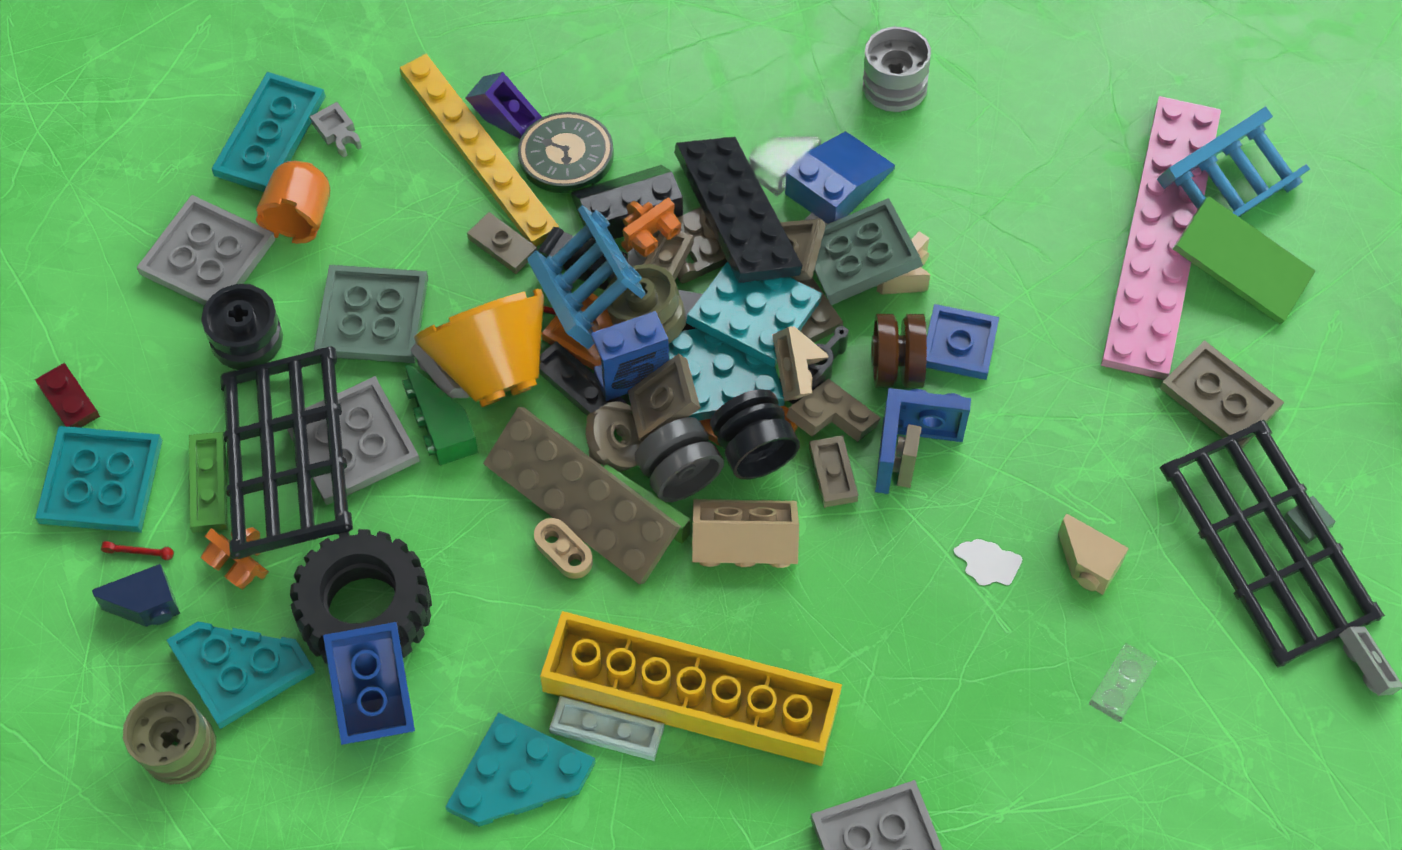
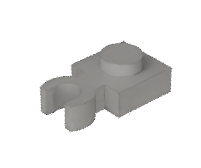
[310,102,361,157]

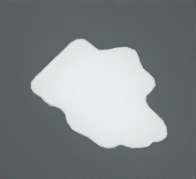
[953,539,1023,586]

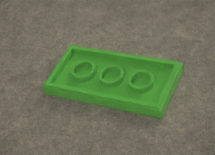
[1172,196,1315,324]

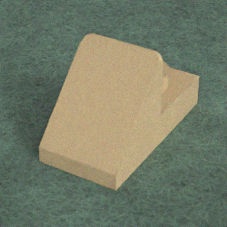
[877,231,930,294]
[772,326,829,401]

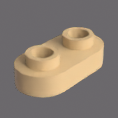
[534,518,593,579]

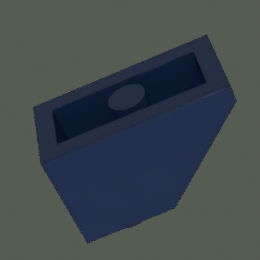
[92,564,180,627]

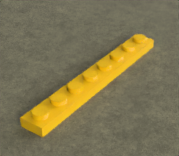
[400,54,559,247]

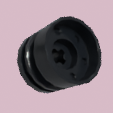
[710,389,800,480]

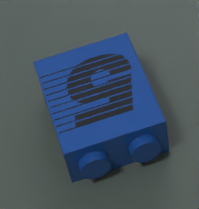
[591,311,669,401]

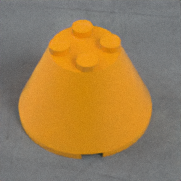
[414,289,544,407]

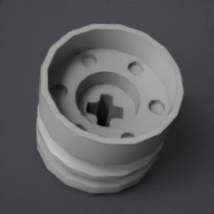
[863,26,931,112]

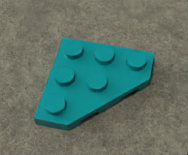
[166,621,315,729]
[445,712,596,827]

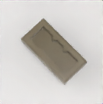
[467,212,537,274]

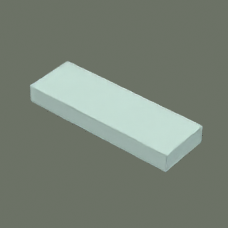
[549,696,664,761]

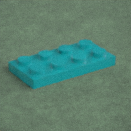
[212,72,326,192]

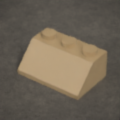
[692,499,799,568]

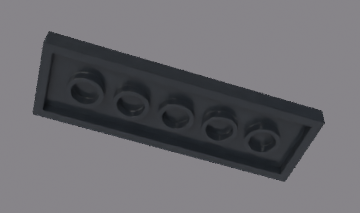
[674,137,802,283]

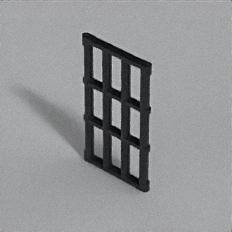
[220,346,353,559]
[1160,420,1385,668]

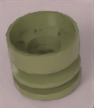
[123,691,216,785]

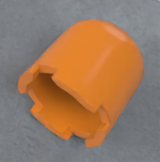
[256,161,331,244]

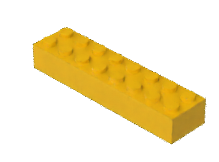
[540,611,842,766]

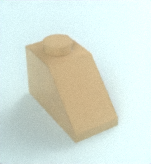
[1058,514,1129,595]

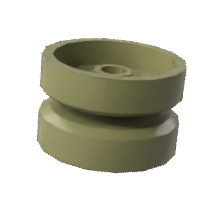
[605,264,687,344]

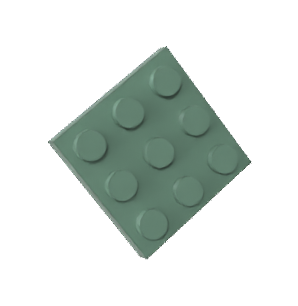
[814,198,923,305]
[314,265,428,363]

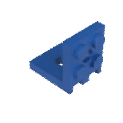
[875,388,971,494]

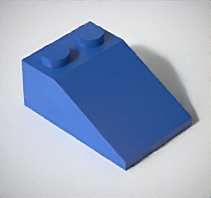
[785,131,895,224]
[323,622,415,745]

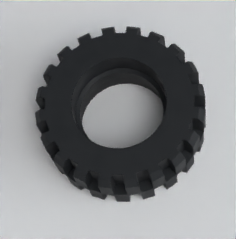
[290,529,432,664]

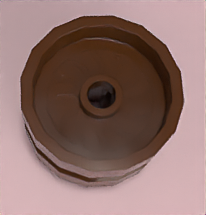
[871,314,927,388]

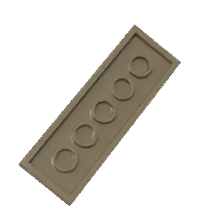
[483,407,681,584]

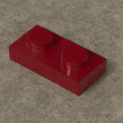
[35,362,100,428]

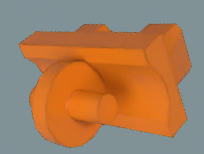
[621,197,681,257]
[200,527,269,590]

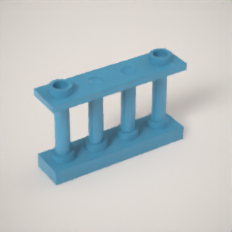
[1157,106,1310,217]
[527,205,646,349]

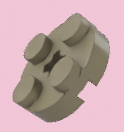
[586,401,642,471]

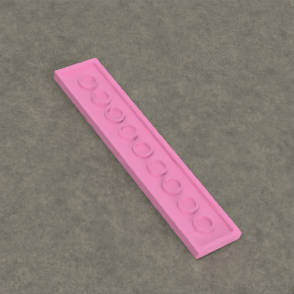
[1101,96,1221,380]

